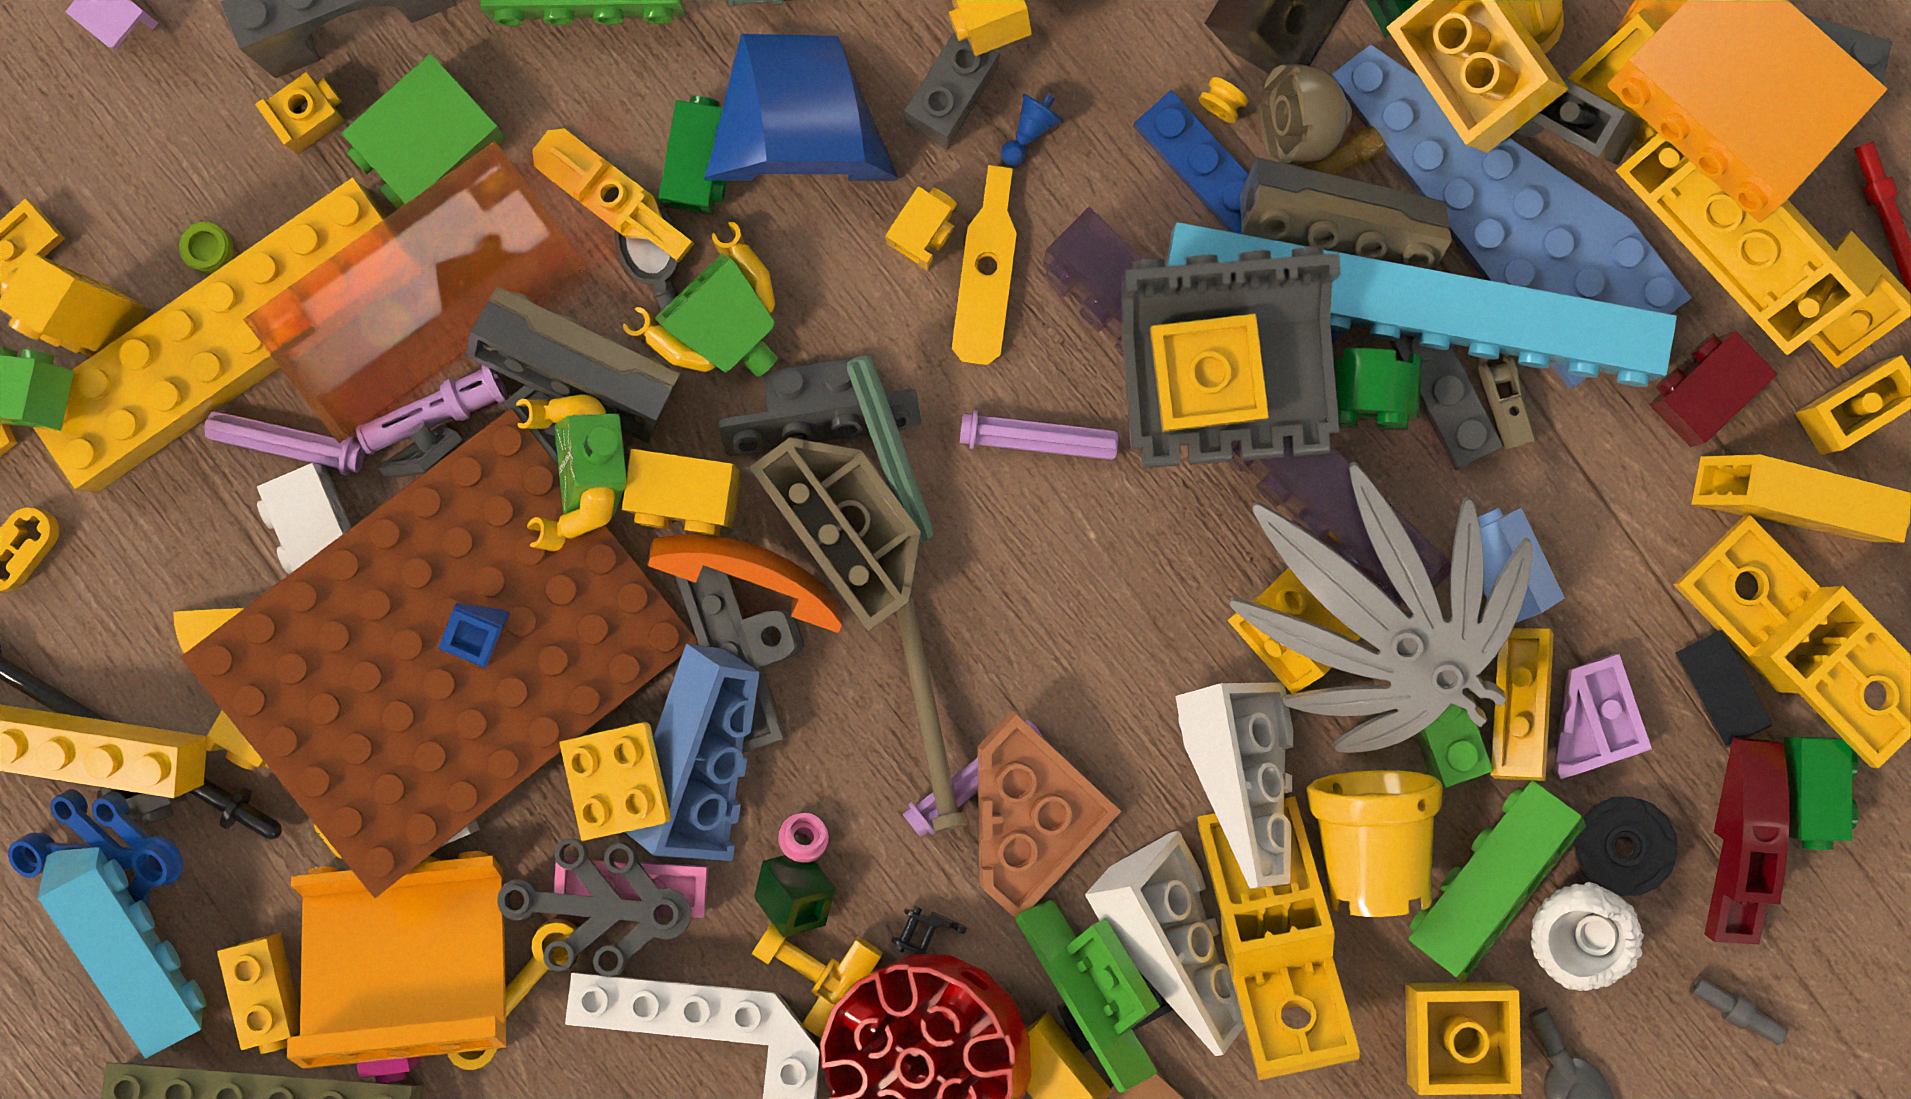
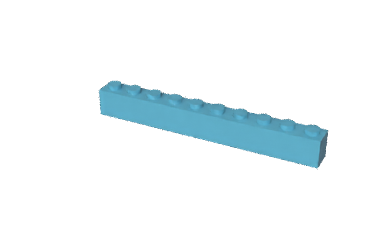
[1165,222,1677,387]

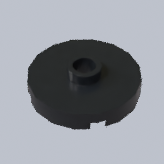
[1574,796,1678,896]

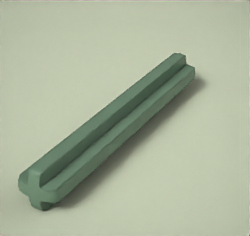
[847,355,934,543]

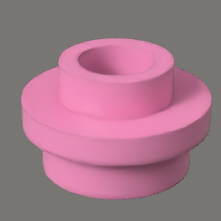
[778,813,829,862]

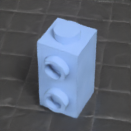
[1477,507,1565,623]

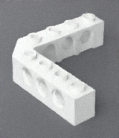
[565,972,820,1099]

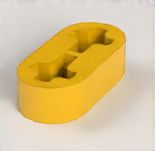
[0,507,59,592]

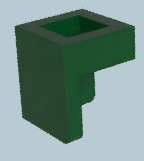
[754,855,836,937]

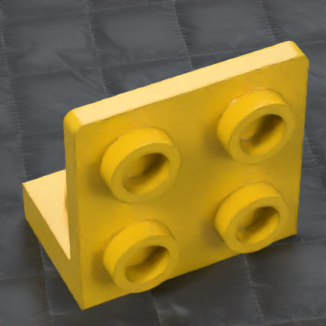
[1227,567,1361,694]
[559,722,671,841]

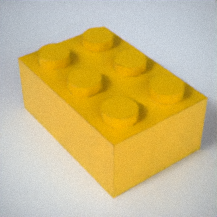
[1386,0,1569,153]

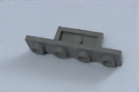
[718,357,921,456]

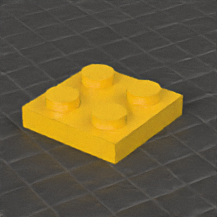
[1150,314,1269,432]

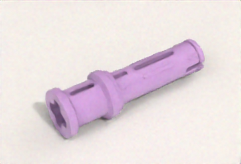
[355,364,509,455]

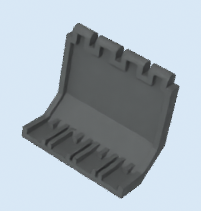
[1121,246,1341,468]

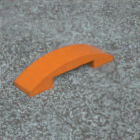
[648,534,842,633]

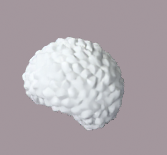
[1530,882,1644,991]

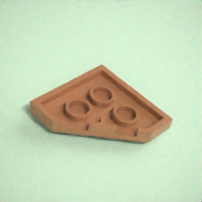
[978,710,1121,918]

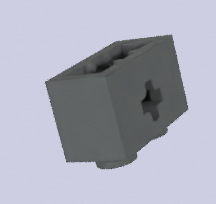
[904,32,1000,150]

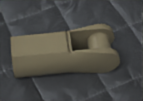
[1478,356,1538,450]

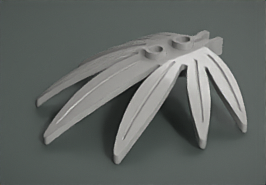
[1230,462,1532,753]

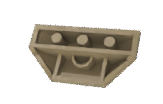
[749,437,921,632]

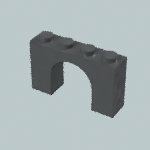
[221,0,457,78]

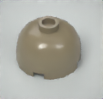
[1260,64,1352,166]

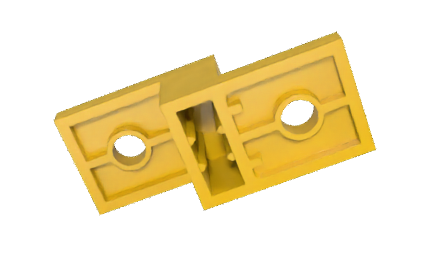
[1673,515,1911,768]
[1197,796,1360,1080]

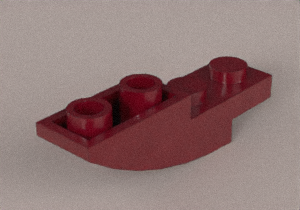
[1704,737,1789,945]

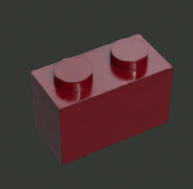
[1649,330,1777,447]

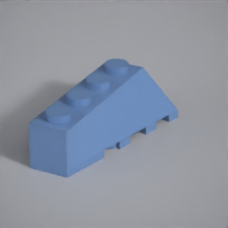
[625,643,759,861]

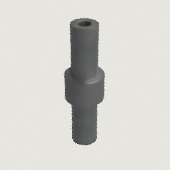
[1690,976,1788,1046]

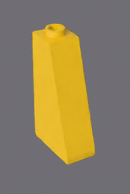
[1691,454,1911,543]

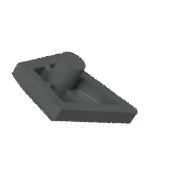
[377,422,462,477]

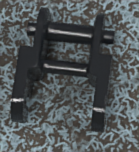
[891,906,967,954]

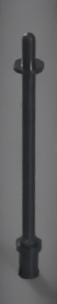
[0,645,282,840]

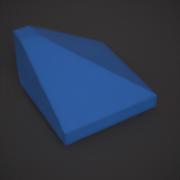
[438,603,510,668]

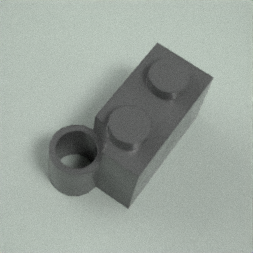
[1514,74,1645,165]

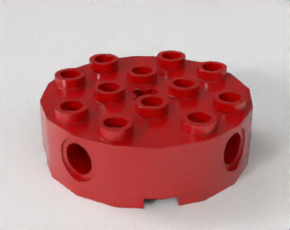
[820,954,1031,1099]

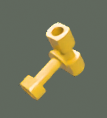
[752,922,883,1039]

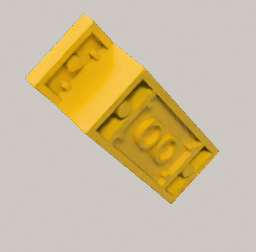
[1568,8,1911,369]

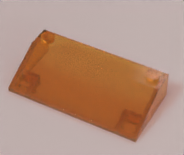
[243,141,587,443]

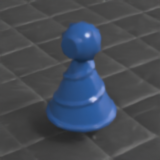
[1000,93,1064,167]

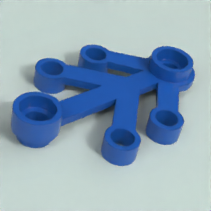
[8,789,184,907]

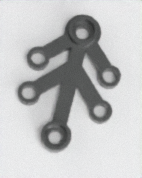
[497,839,692,977]

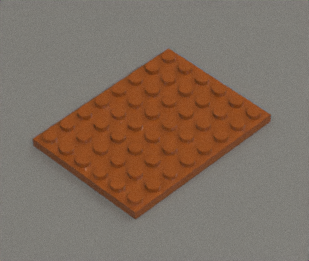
[180,408,698,898]

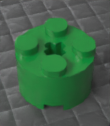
[1333,348,1422,430]

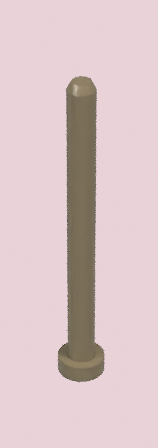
[896,595,969,832]

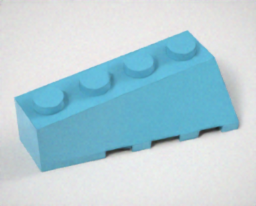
[37,847,206,1059]

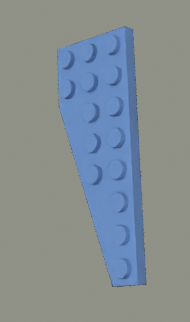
[1331,45,1692,389]

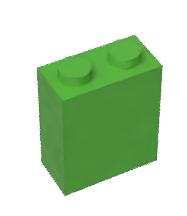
[341,53,507,216]

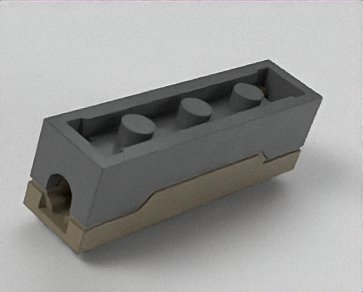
[1240,157,1452,270]
[465,286,680,443]

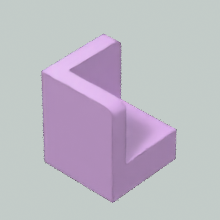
[65,0,158,50]

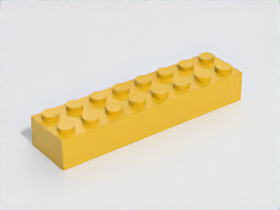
[33,177,423,493]

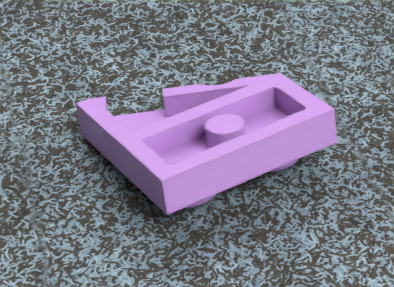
[1553,654,1652,780]

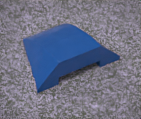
[704,34,898,181]

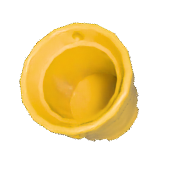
[1307,770,1443,917]

